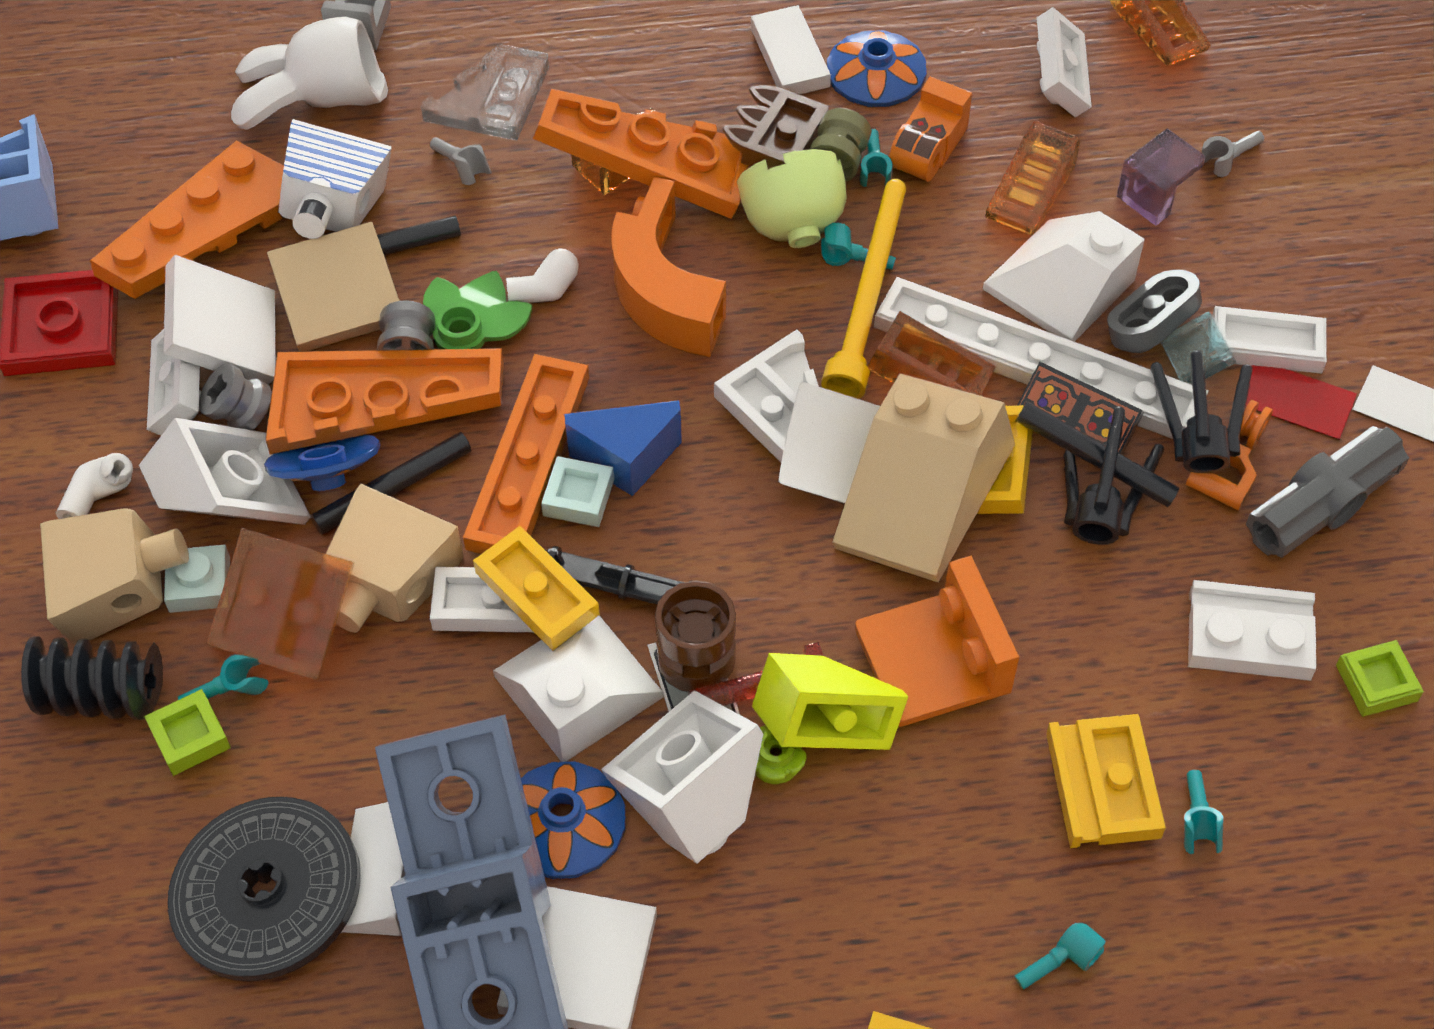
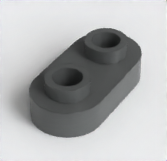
[1107,270,1202,353]

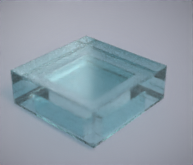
[1161,311,1237,385]

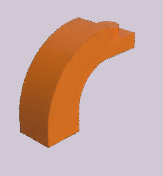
[611,177,726,357]

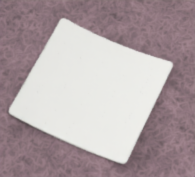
[779,382,880,503]

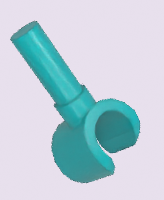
[859,129,893,187]
[821,223,896,270]
[178,654,269,700]
[1184,770,1223,854]
[1014,923,1106,990]

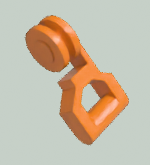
[1186,400,1273,511]

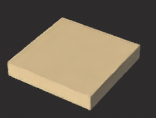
[267,222,399,352]

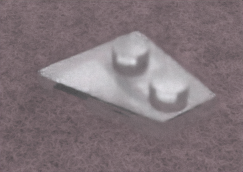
[421,44,549,141]

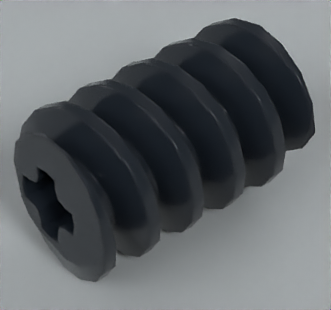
[21,636,163,720]

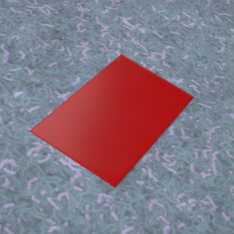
[1246,365,1357,440]

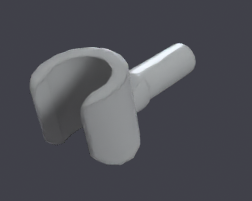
[1201,131,1264,177]
[430,137,491,185]

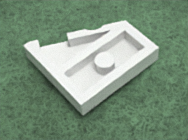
[714,329,819,462]

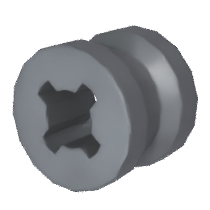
[377,301,435,350]
[199,364,272,430]

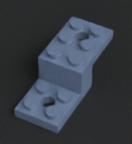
[375,714,568,1029]

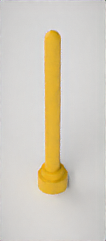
[821,179,906,399]

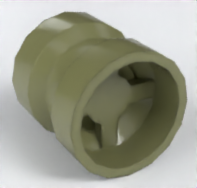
[809,108,872,182]

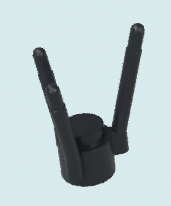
[1151,350,1252,473]
[1064,406,1164,545]

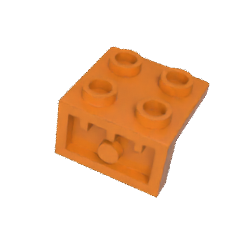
[855,555,1019,727]

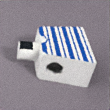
[278,119,391,239]

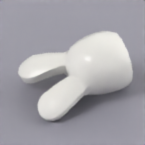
[231,17,388,130]

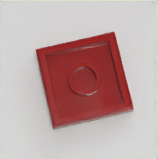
[0,270,118,376]

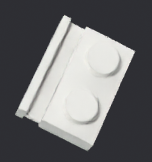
[1188,580,1316,681]

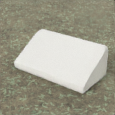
[342,802,405,936]

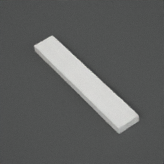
[874,277,1208,439]

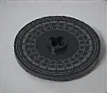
[168,797,361,981]

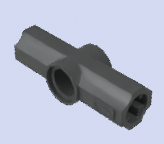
[1246,426,1409,558]

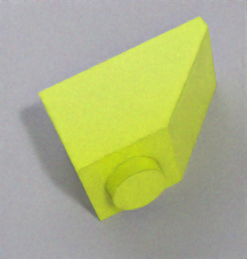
[752,653,908,750]

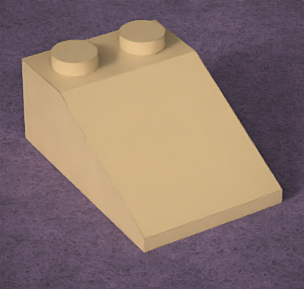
[832,373,1015,583]

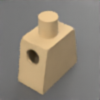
[323,484,464,632]
[40,508,189,646]

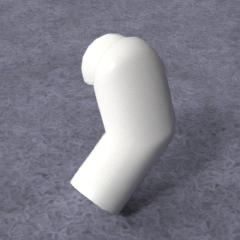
[506,248,579,303]
[56,453,133,519]

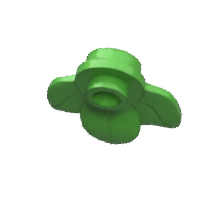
[423,271,532,349]

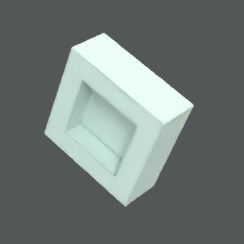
[541,456,614,527]
[164,545,230,613]

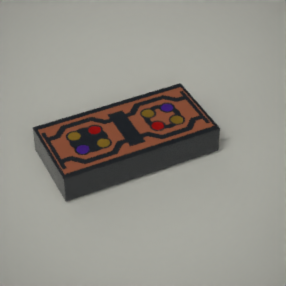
[1017,362,1144,455]

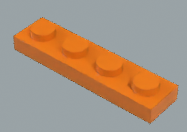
[463,354,589,554]

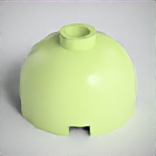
[737,149,847,248]

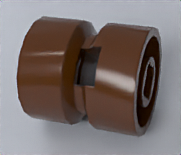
[655,581,736,693]

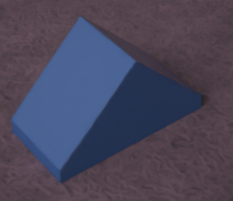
[564,400,682,496]

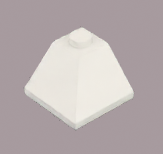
[983,211,1145,342]
[139,418,310,525]
[493,615,663,762]
[601,690,763,864]

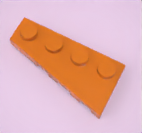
[533,89,749,219]
[90,140,284,299]
[266,348,504,454]

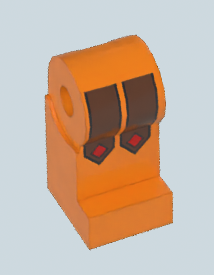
[889,76,972,182]

